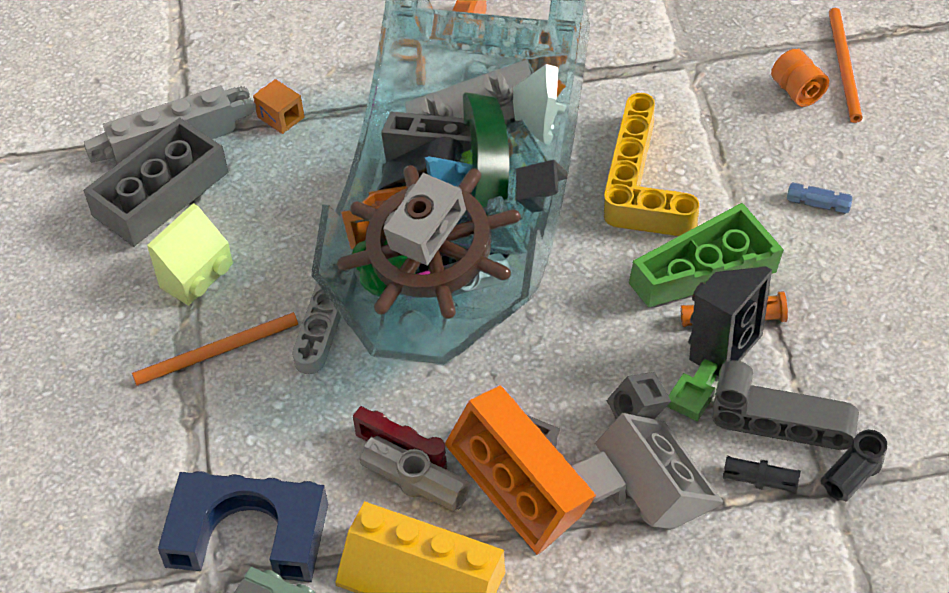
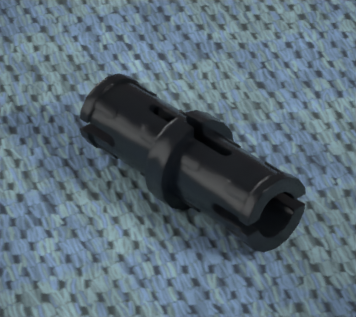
[723,455,801,494]

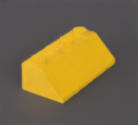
[335,501,505,593]

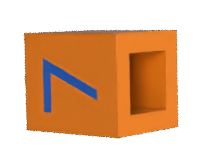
[253,79,305,134]

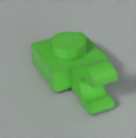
[667,359,718,422]

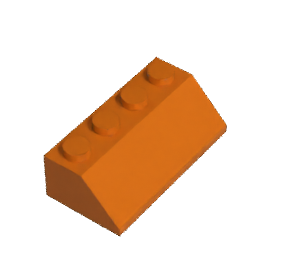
[445,385,596,555]

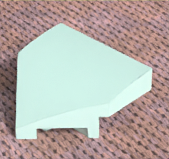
[513,64,566,145]

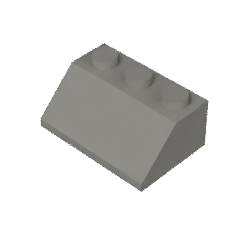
[595,413,723,529]

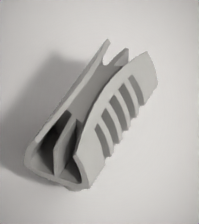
[405,59,534,129]

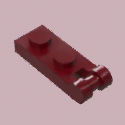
[352,405,447,470]

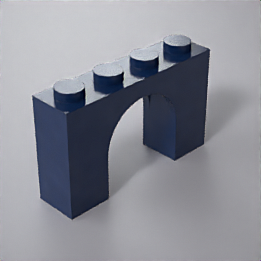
[158,471,329,582]

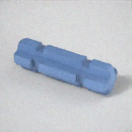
[787,182,853,214]

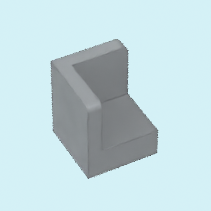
[571,451,626,506]

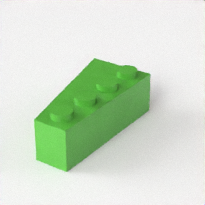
[629,203,784,308]

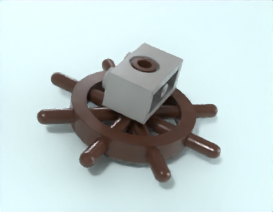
[337,165,521,319]

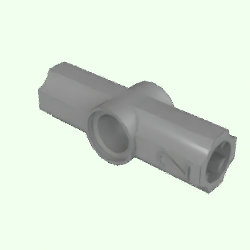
[360,436,470,512]

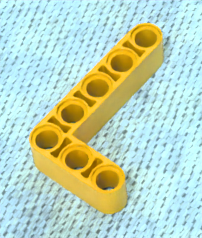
[604,93,699,236]

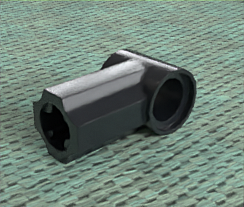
[821,429,887,502]

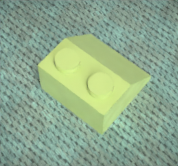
[147,203,233,306]

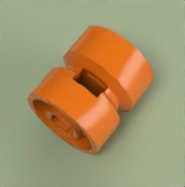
[771,48,830,107]

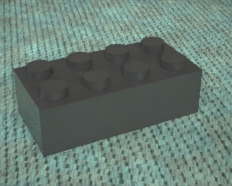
[83,117,229,247]

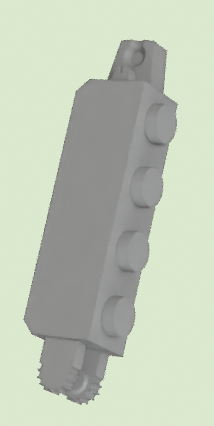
[84,85,256,164]

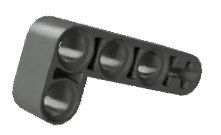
[712,360,859,450]

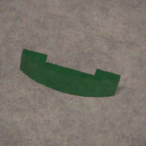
[462,92,509,216]

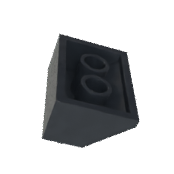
[688,266,772,377]

